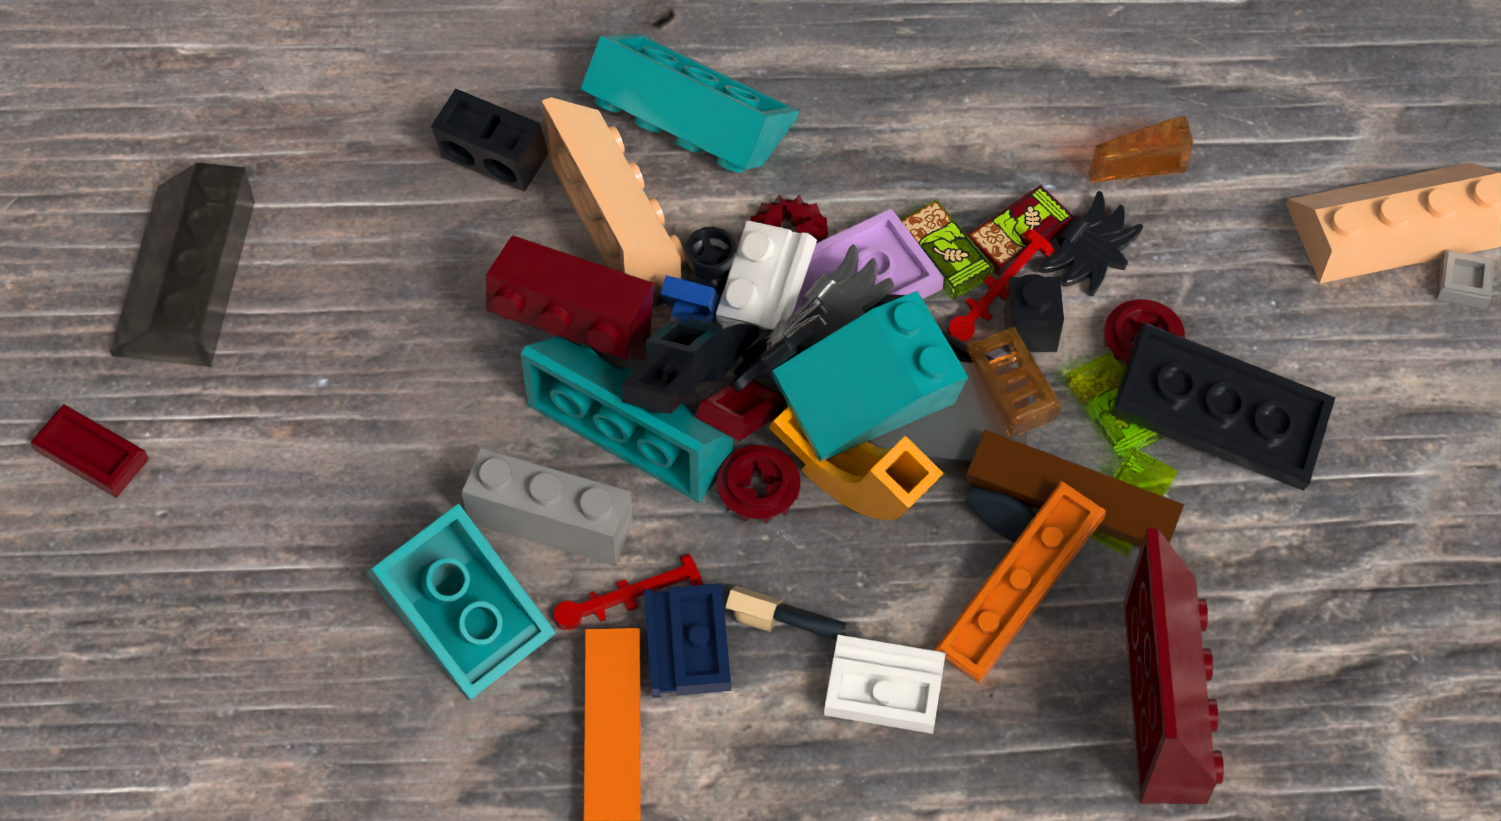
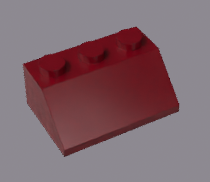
[486,235,654,360]

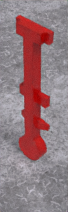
[947,227,1055,343]
[554,553,703,630]

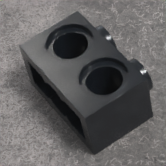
[431,88,548,192]

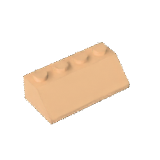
[542,97,686,295]
[1286,163,1501,283]

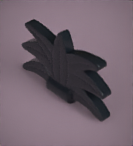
[1039,191,1143,297]
[731,296,828,392]

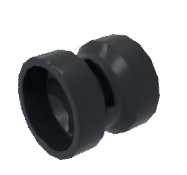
[686,227,735,295]

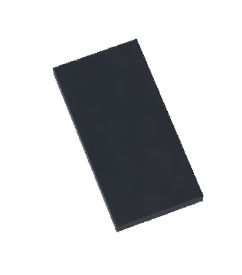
[1110,322,1336,491]

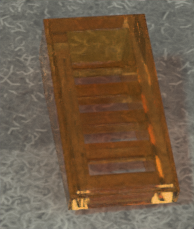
[1090,116,1194,182]
[966,327,1061,438]

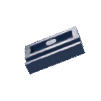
[644,583,732,698]

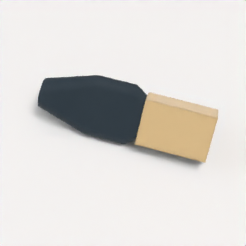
[965,486,1035,543]
[725,586,847,640]

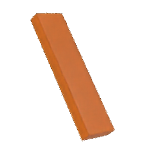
[935,481,1106,685]
[584,628,641,821]

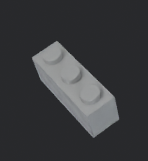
[462,448,633,566]

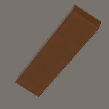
[965,430,1184,547]

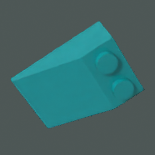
[771,291,968,462]
[364,503,556,700]

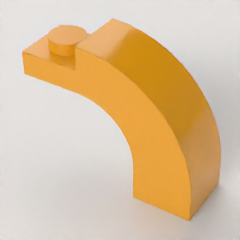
[769,407,944,520]

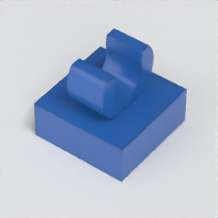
[660,275,720,322]

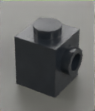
[1004,274,1064,353]

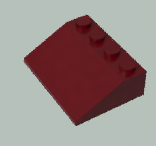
[1123,528,1224,804]

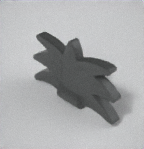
[800,244,894,351]

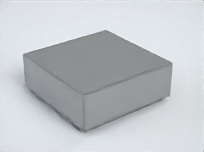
[1437,250,1495,309]

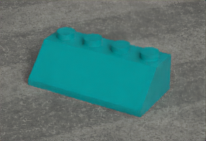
[580,33,800,173]
[520,336,733,503]

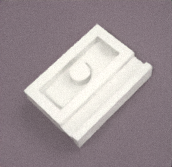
[716,221,817,330]
[824,635,946,734]

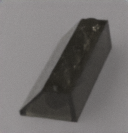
[110,163,255,367]

